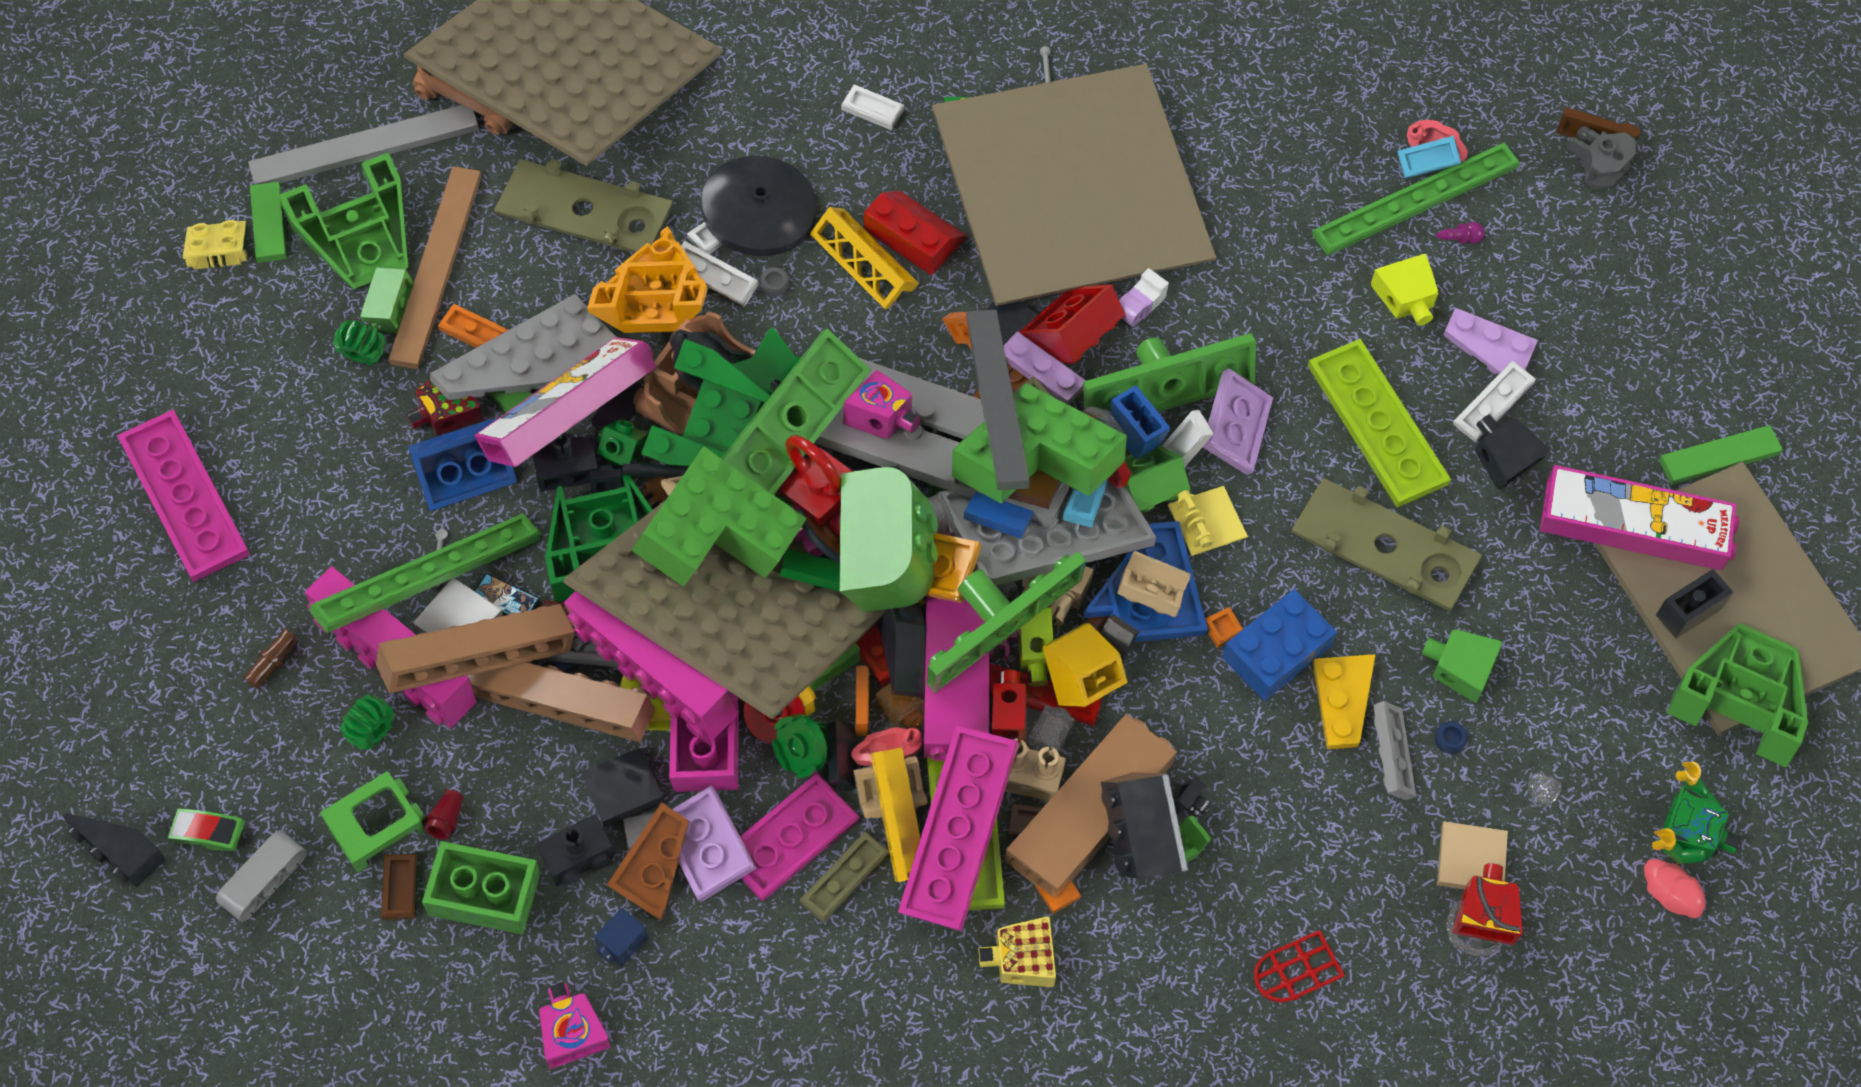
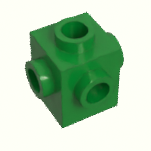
[596,420,649,466]

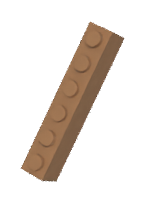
[376,604,574,693]
[467,661,655,742]

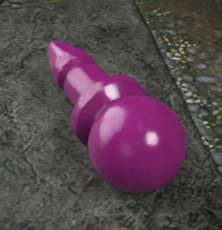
[1436,222,1485,244]

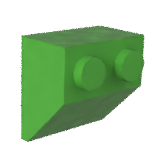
[1125,445,1191,513]

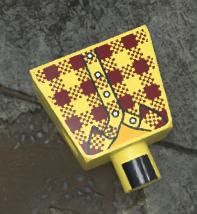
[978,917,1056,987]

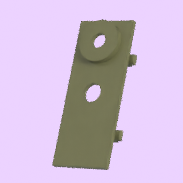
[494,159,673,253]
[1291,478,1482,612]

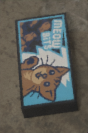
[474,572,541,616]

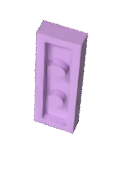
[1004,332,1086,405]

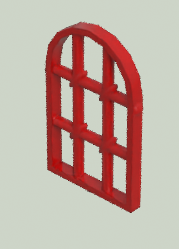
[1254,930,1345,1003]

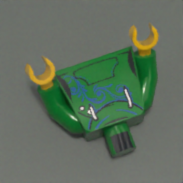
[1652,762,1740,865]

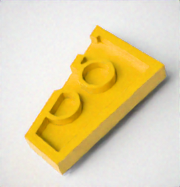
[1313,654,1376,749]

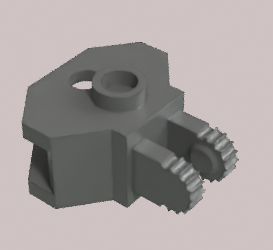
[1566,126,1636,189]

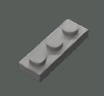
[1374,701,1416,800]

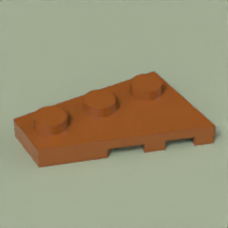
[607,802,690,921]

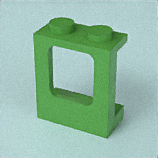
[320,771,425,873]

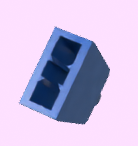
[1111,385,1170,459]

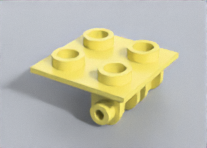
[183,220,247,270]
[1168,486,1248,556]

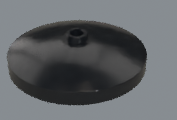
[701,156,817,256]

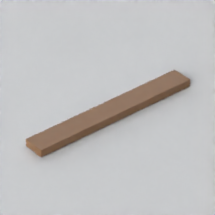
[389,166,482,370]

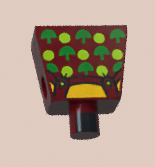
[406,380,484,436]

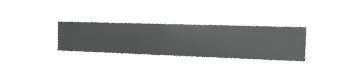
[966,310,1030,490]

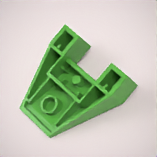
[279,152,408,290]
[1667,623,1808,767]

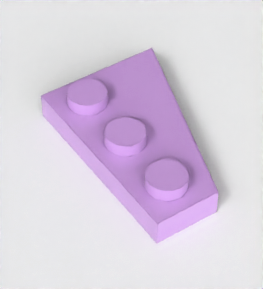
[1444,308,1538,375]

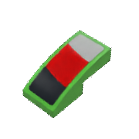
[168,809,245,851]

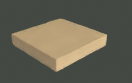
[1437,821,1508,889]

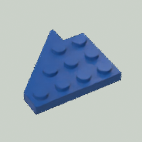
[1084,521,1208,642]

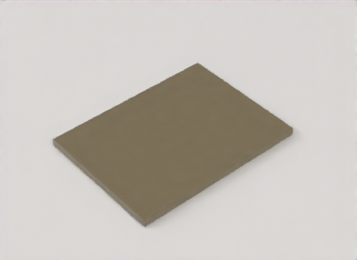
[1594,462,1861,736]

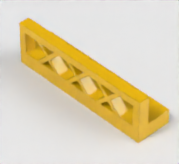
[810,207,919,309]
[870,747,921,882]

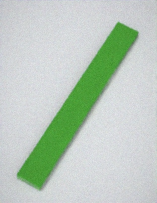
[1312,142,1520,256]
[310,513,541,633]

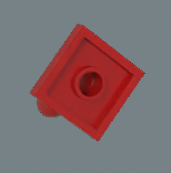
[778,435,853,526]

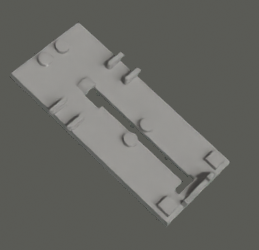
[814,358,1072,526]

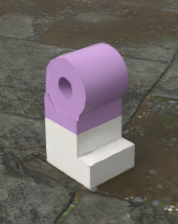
[1119,268,1169,327]

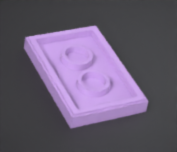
[1203,369,1273,475]
[672,785,757,902]

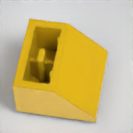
[1042,623,1128,707]

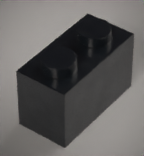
[1656,569,1733,638]

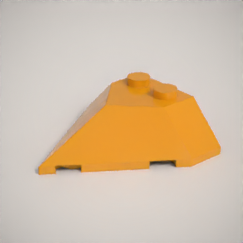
[587,226,708,333]

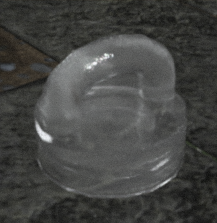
[1528,772,1561,808]

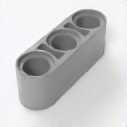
[216,830,307,922]

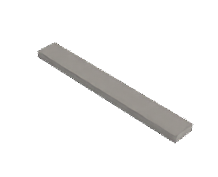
[248,105,479,185]

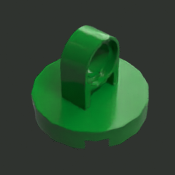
[772,713,828,778]

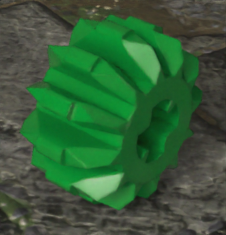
[332,320,386,365]
[340,694,395,750]

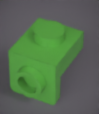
[1179,815,1211,863]

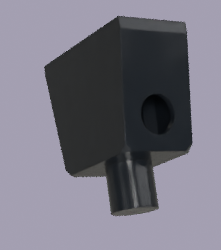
[1475,414,1550,490]

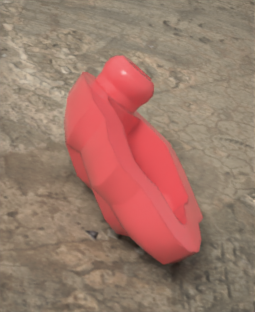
[1407,120,1468,162]
[851,727,922,766]
[1644,858,1706,918]

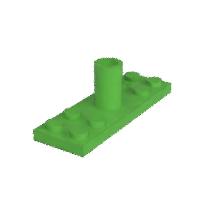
[721,328,871,495]
[1083,333,1256,426]
[927,551,1086,694]

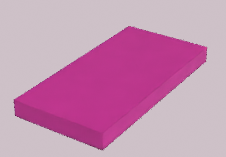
[740,772,860,902]

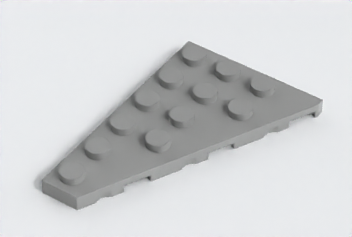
[430,294,644,400]

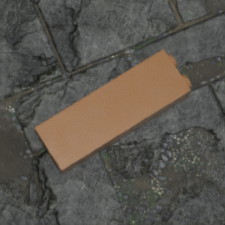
[1005,714,1177,899]

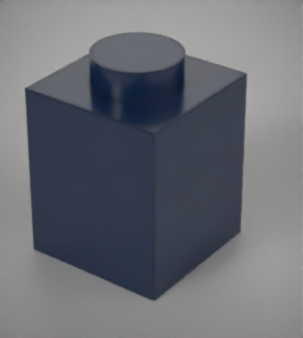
[594,907,648,966]

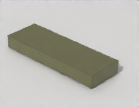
[799,831,889,924]

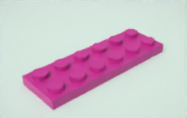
[117,409,250,582]
[898,725,1019,932]

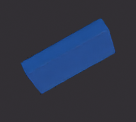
[963,491,1033,539]

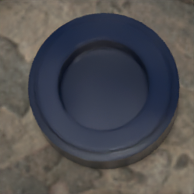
[1434,721,1468,754]

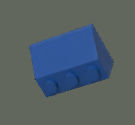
[407,418,517,511]

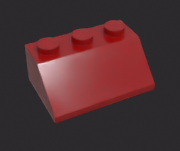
[864,190,967,276]
[1019,284,1125,364]

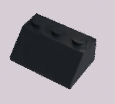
[1101,772,1188,878]

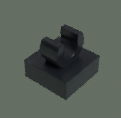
[590,463,623,494]
[1173,777,1210,816]

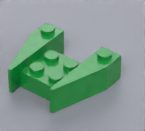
[641,339,770,466]
[545,475,653,603]

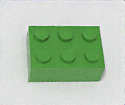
[422,841,541,935]

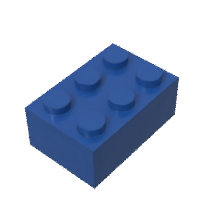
[1222,589,1337,702]

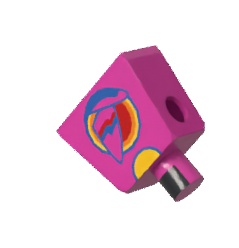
[843,370,920,439]
[539,983,611,1069]

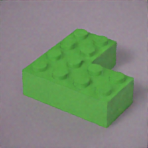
[952,383,1127,504]
[631,446,807,587]

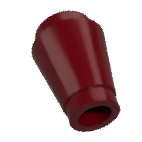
[425,790,464,840]

